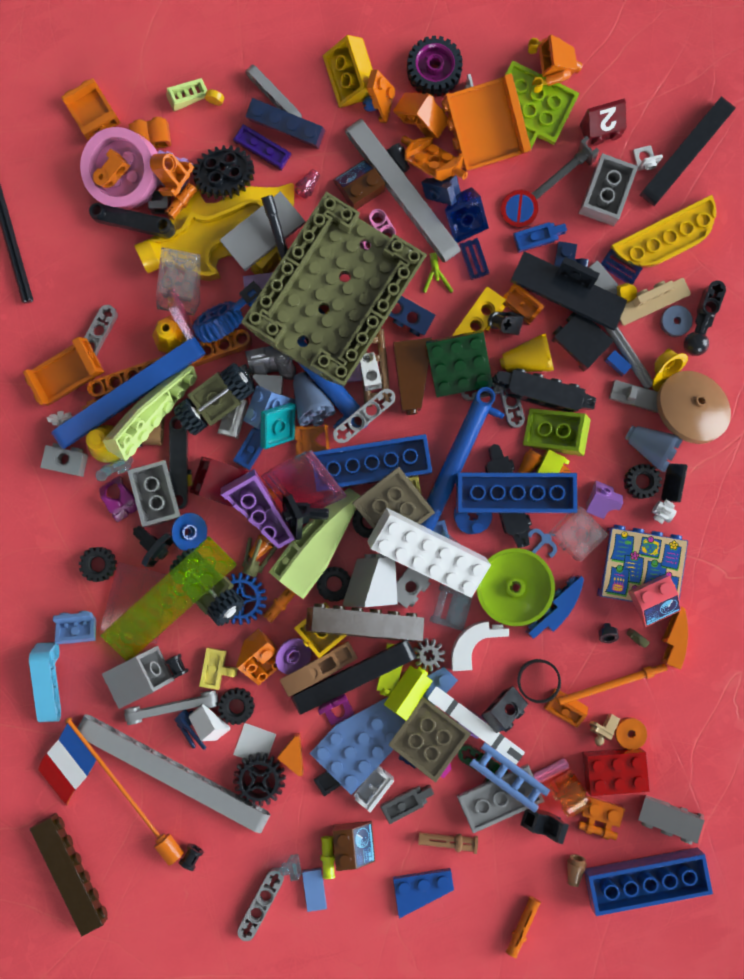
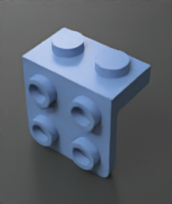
[243,385,295,429]

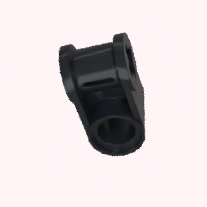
[488,311,524,335]

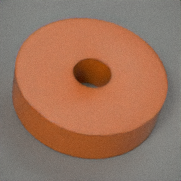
[615,717,647,750]

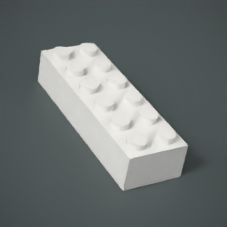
[367,508,491,598]

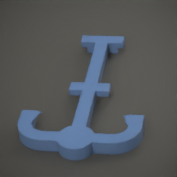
[528,529,557,558]

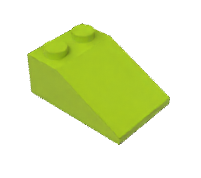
[523,408,591,456]

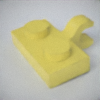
[199,647,238,690]

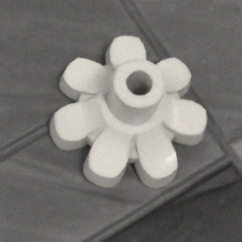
[46,411,73,427]

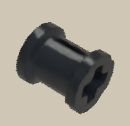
[165,654,189,679]
[179,843,204,871]

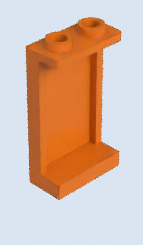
[23,337,104,405]

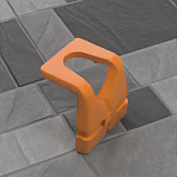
[295,424,329,457]

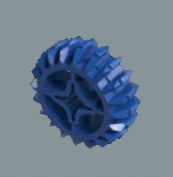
[192,301,243,343]
[227,572,267,625]

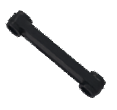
[89,203,175,238]
[169,416,188,509]

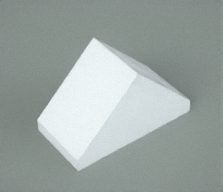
[189,704,230,741]

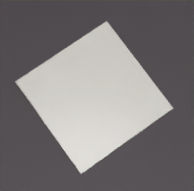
[233,723,276,766]

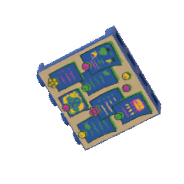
[597,525,688,602]

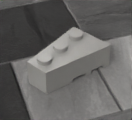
[638,795,705,844]

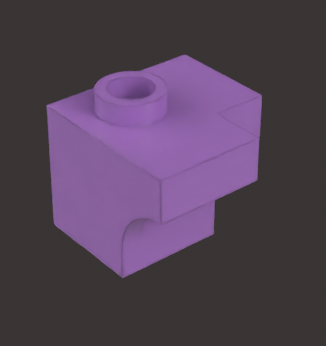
[586,481,623,519]

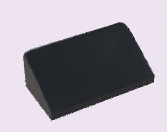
[661,463,688,503]

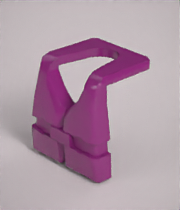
[99,476,138,522]
[318,694,354,725]

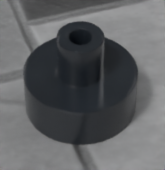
[598,623,619,643]

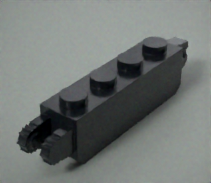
[492,368,596,412]
[485,444,531,548]

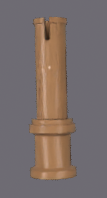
[418,832,478,854]

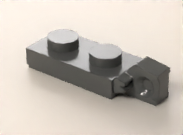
[380,785,434,824]

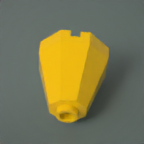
[152,315,194,354]

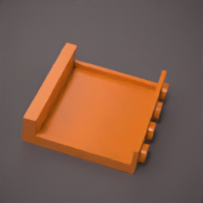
[442,73,532,172]

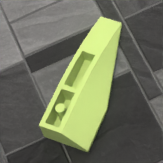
[103,365,197,461]
[269,488,360,599]

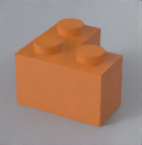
[393,92,449,139]

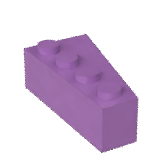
[221,469,295,549]

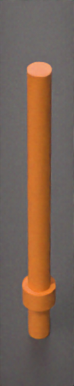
[557,663,668,705]

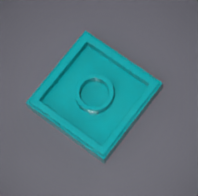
[261,402,296,449]

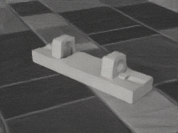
[609,380,658,413]

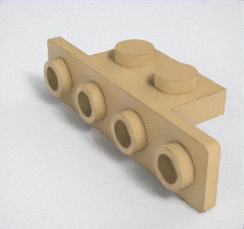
[620,278,691,326]

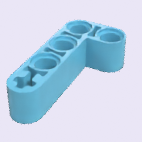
[29,642,61,722]

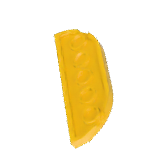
[610,195,716,267]

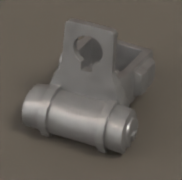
[245,346,296,380]

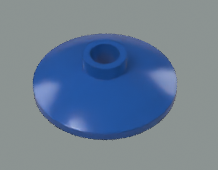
[171,513,207,551]

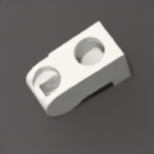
[360,352,382,391]

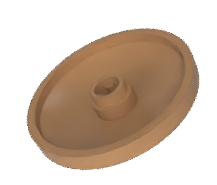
[657,371,731,444]

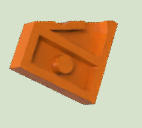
[367,69,395,123]

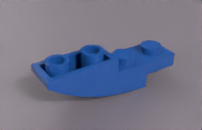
[526,575,584,639]

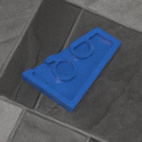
[393,868,454,919]

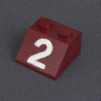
[580,98,627,146]

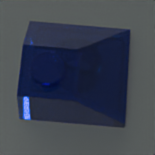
[444,187,489,243]

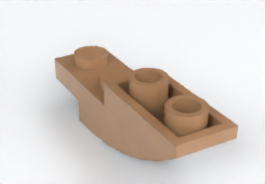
[280,641,358,697]

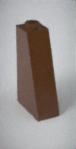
[393,337,432,415]

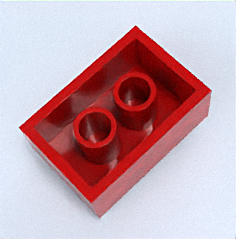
[582,748,650,796]

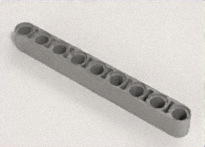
[345,119,460,263]

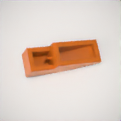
[661,606,688,670]

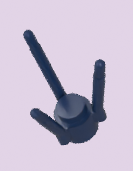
[174,709,206,750]

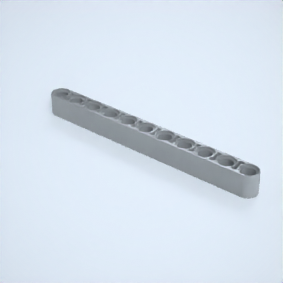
[77,714,271,833]

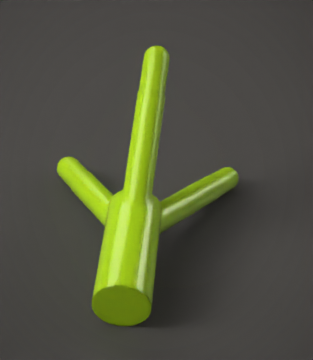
[423,253,453,293]

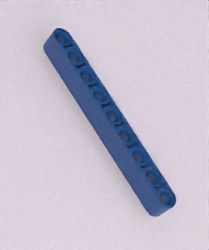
[51,337,206,449]

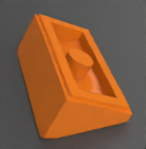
[544,688,588,728]

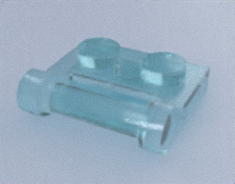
[96,456,134,481]
[430,584,474,631]

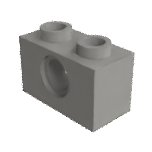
[40,443,88,477]
[397,567,431,608]

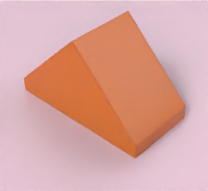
[277,733,304,776]

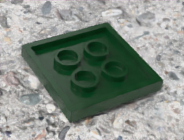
[426,330,493,397]

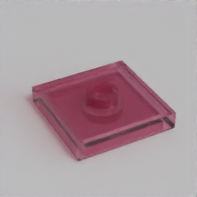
[167,288,193,340]

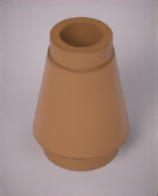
[567,854,587,887]

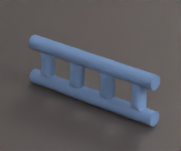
[469,742,550,813]

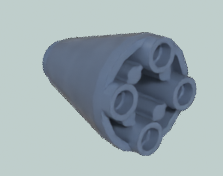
[293,372,336,426]
[625,425,683,472]

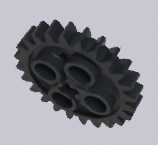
[192,145,255,200]

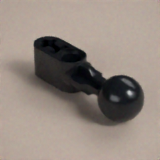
[684,280,726,356]

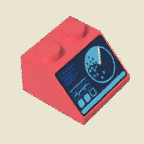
[628,575,681,627]

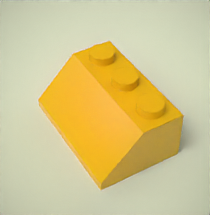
[323,35,373,108]

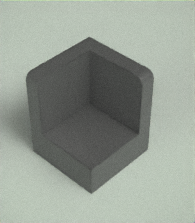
[148,186,171,214]

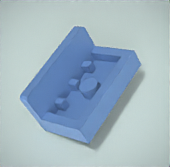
[53,611,96,645]

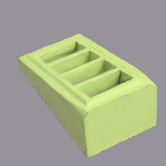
[166,78,207,111]

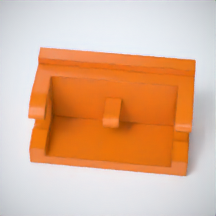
[503,284,544,325]

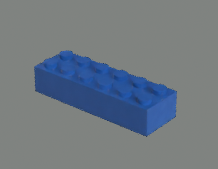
[311,434,432,492]
[456,473,577,513]
[584,847,713,916]

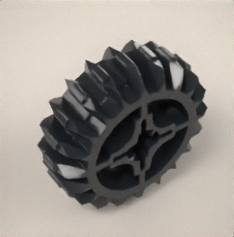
[233,752,286,807]

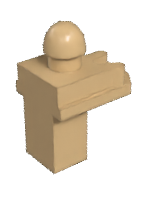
[589,714,620,746]

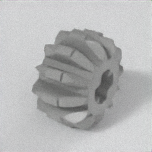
[413,638,445,671]

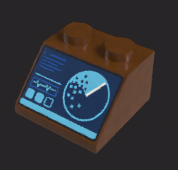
[333,160,385,210]
[333,821,375,871]

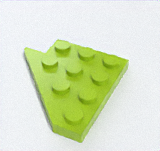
[505,60,580,149]

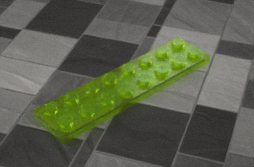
[100,536,237,661]

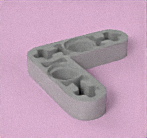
[461,381,525,428]

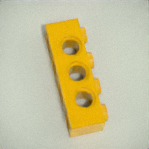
[452,287,506,336]

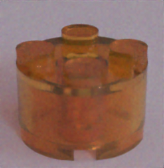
[549,769,593,818]

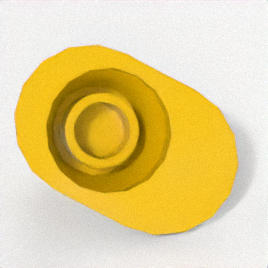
[652,349,688,391]

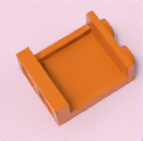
[61,78,121,141]

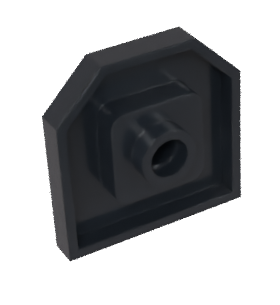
[282,492,329,540]
[133,526,173,567]

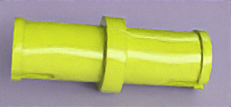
[320,836,335,879]

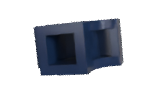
[421,175,461,206]

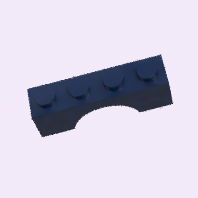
[246,98,325,149]

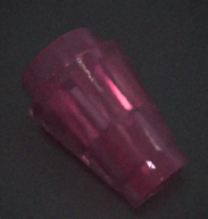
[295,169,320,199]

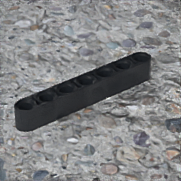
[640,96,736,206]
[291,639,416,715]

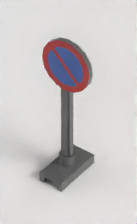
[501,136,599,228]

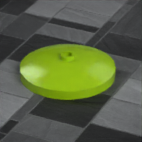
[477,548,555,626]

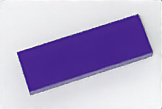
[233,124,291,171]

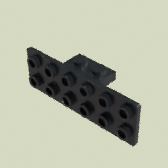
[510,252,627,331]

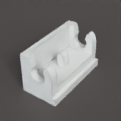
[217,399,248,439]
[353,766,394,812]

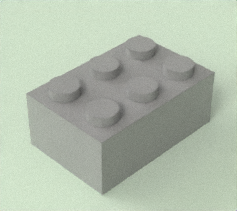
[578,153,638,226]

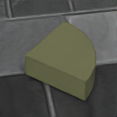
[627,628,650,648]

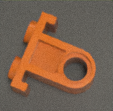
[150,153,194,197]

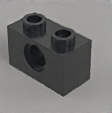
[481,686,528,733]

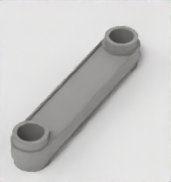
[124,690,219,725]

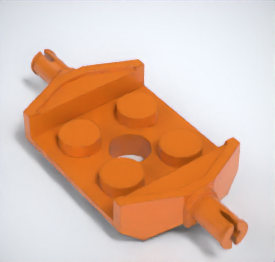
[401,135,468,181]

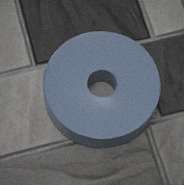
[660,305,693,337]

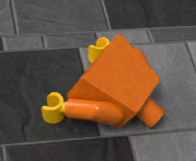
[528,34,582,93]

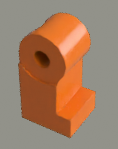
[93,149,131,188]

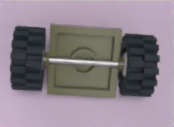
[174,363,255,435]
[169,548,245,626]

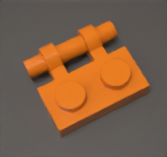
[578,795,625,840]

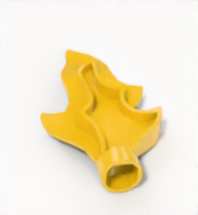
[134,183,294,281]

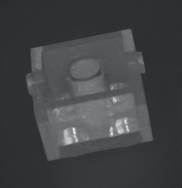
[549,506,609,562]

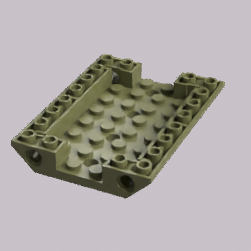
[241,192,427,387]

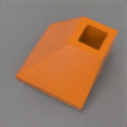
[236,628,278,686]

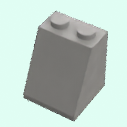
[343,554,398,607]
[102,646,174,709]

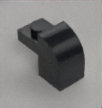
[520,809,569,844]

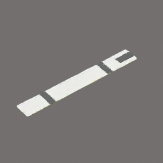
[428,687,525,764]

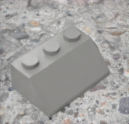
[127,460,181,527]

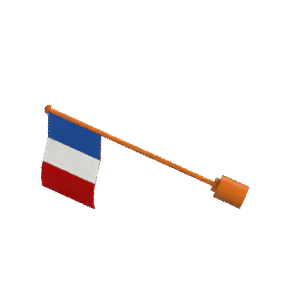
[38,718,184,866]

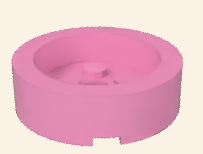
[80,127,160,209]

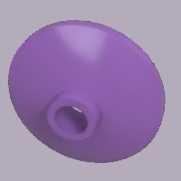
[275,638,311,675]

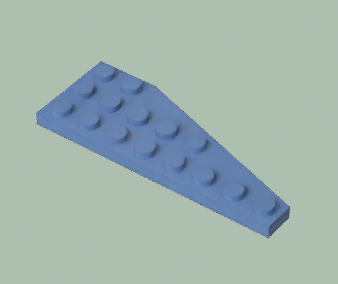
[310,667,458,795]

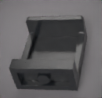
[551,312,614,371]

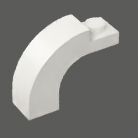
[451,620,509,671]

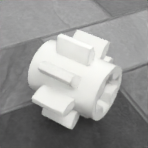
[652,499,677,524]

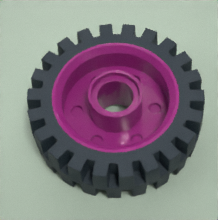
[407,36,463,97]

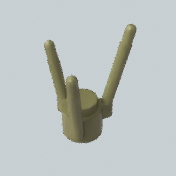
[242,537,277,577]

